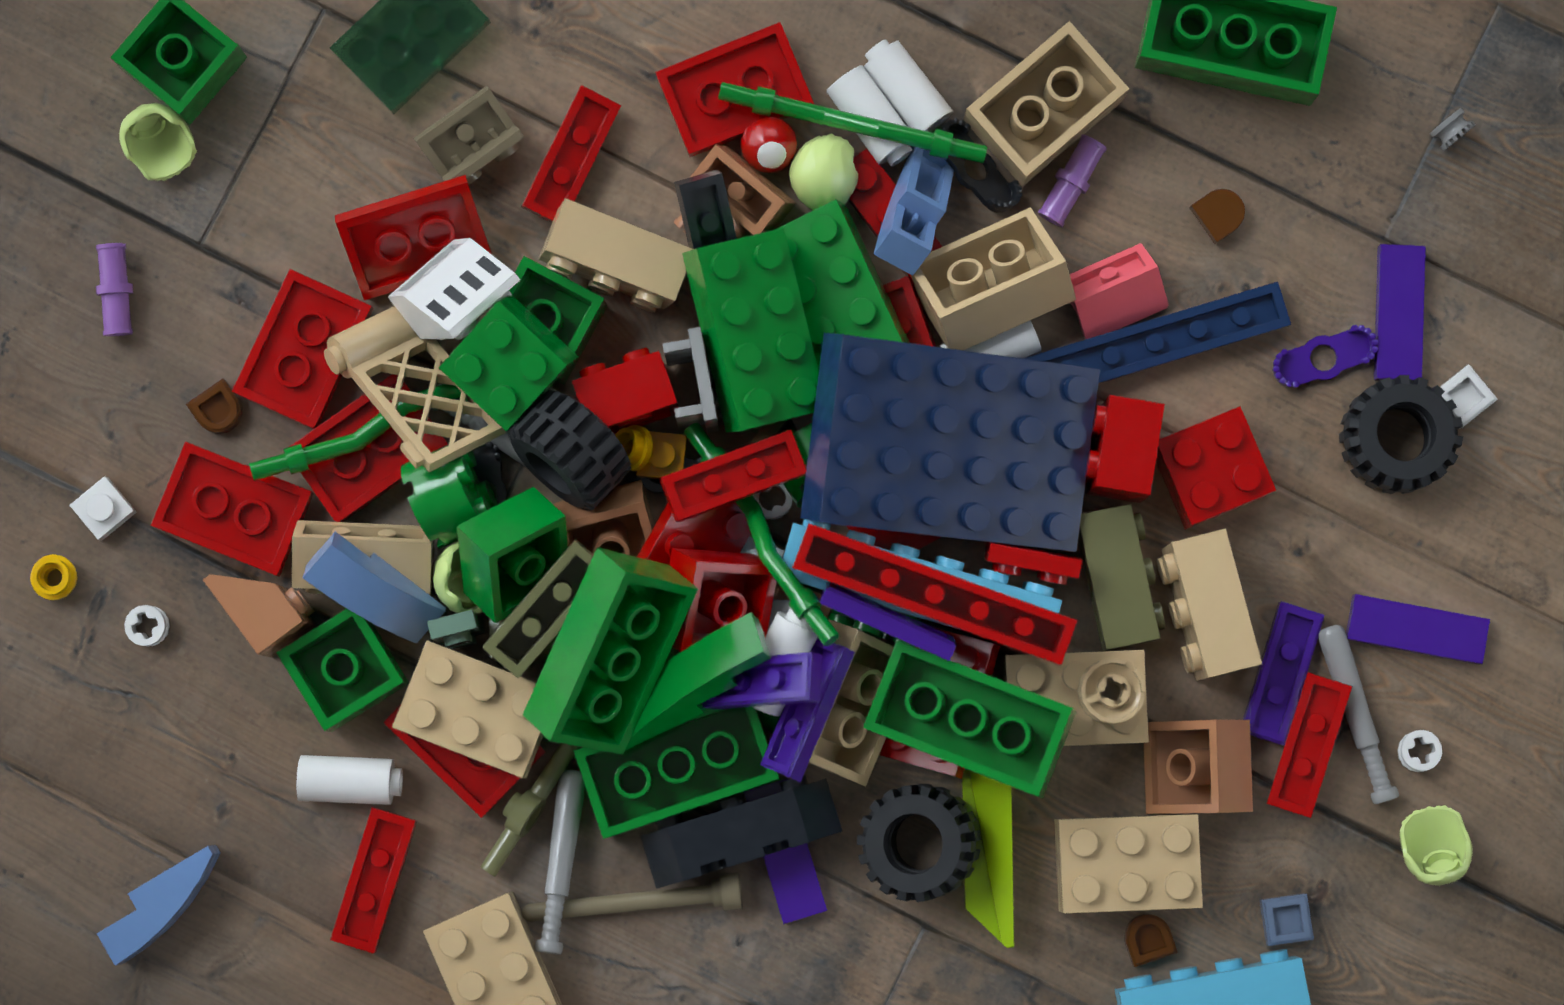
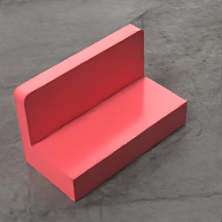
[1070,243,1169,339]

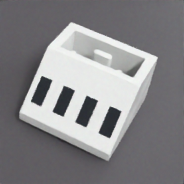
[388,238,520,340]

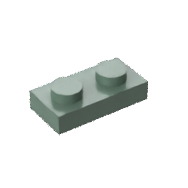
[427,610,486,650]

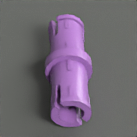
[1038,135,1107,227]
[96,243,133,336]

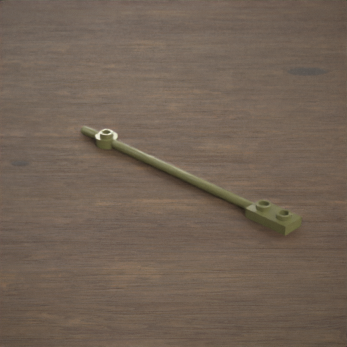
[480,418,794,877]

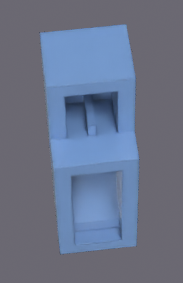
[874,147,954,276]
[302,531,446,643]
[97,845,221,966]

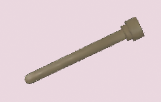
[522,872,743,922]

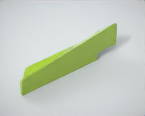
[961,770,1014,948]

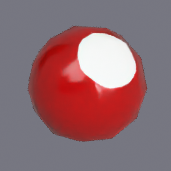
[741,117,797,174]

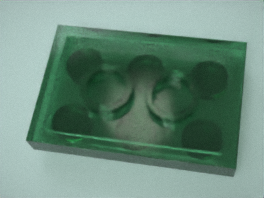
[330,0,491,115]

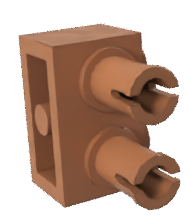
[673,144,796,239]

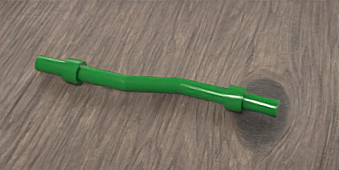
[718,82,987,164]
[249,384,468,481]
[684,423,840,647]

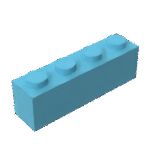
[1114,949,1311,1005]

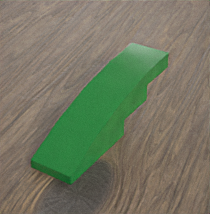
[625,612,771,750]

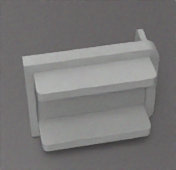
[663,327,719,433]

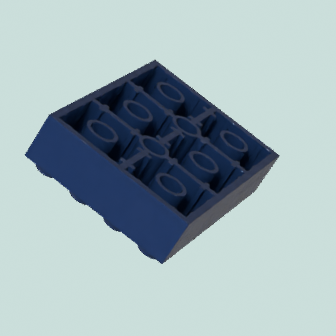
[800,333,1100,552]

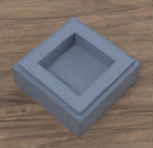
[1259,893,1314,946]

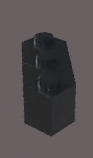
[640,775,842,889]

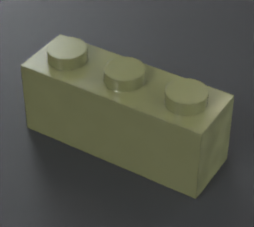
[1078,504,1165,651]
[483,539,594,678]

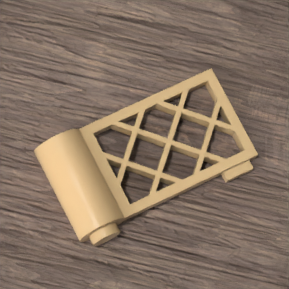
[324,306,506,472]

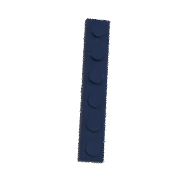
[1023,281,1291,384]

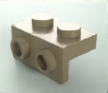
[413,86,524,184]

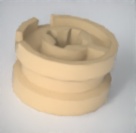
[1077,658,1146,724]

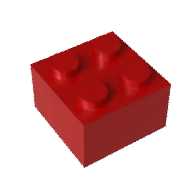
[572,348,679,434]
[1085,395,1165,503]
[1156,406,1276,530]
[669,548,776,652]

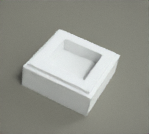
[1440,364,1498,429]

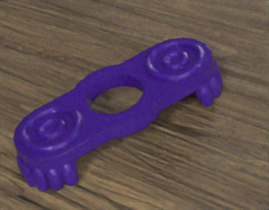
[1272,325,1378,388]

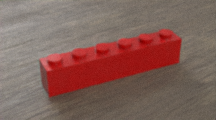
[792,523,1078,665]

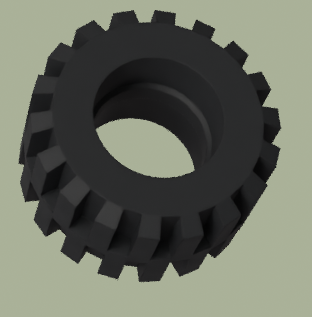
[1339,375,1463,494]
[508,390,631,511]
[857,784,981,902]

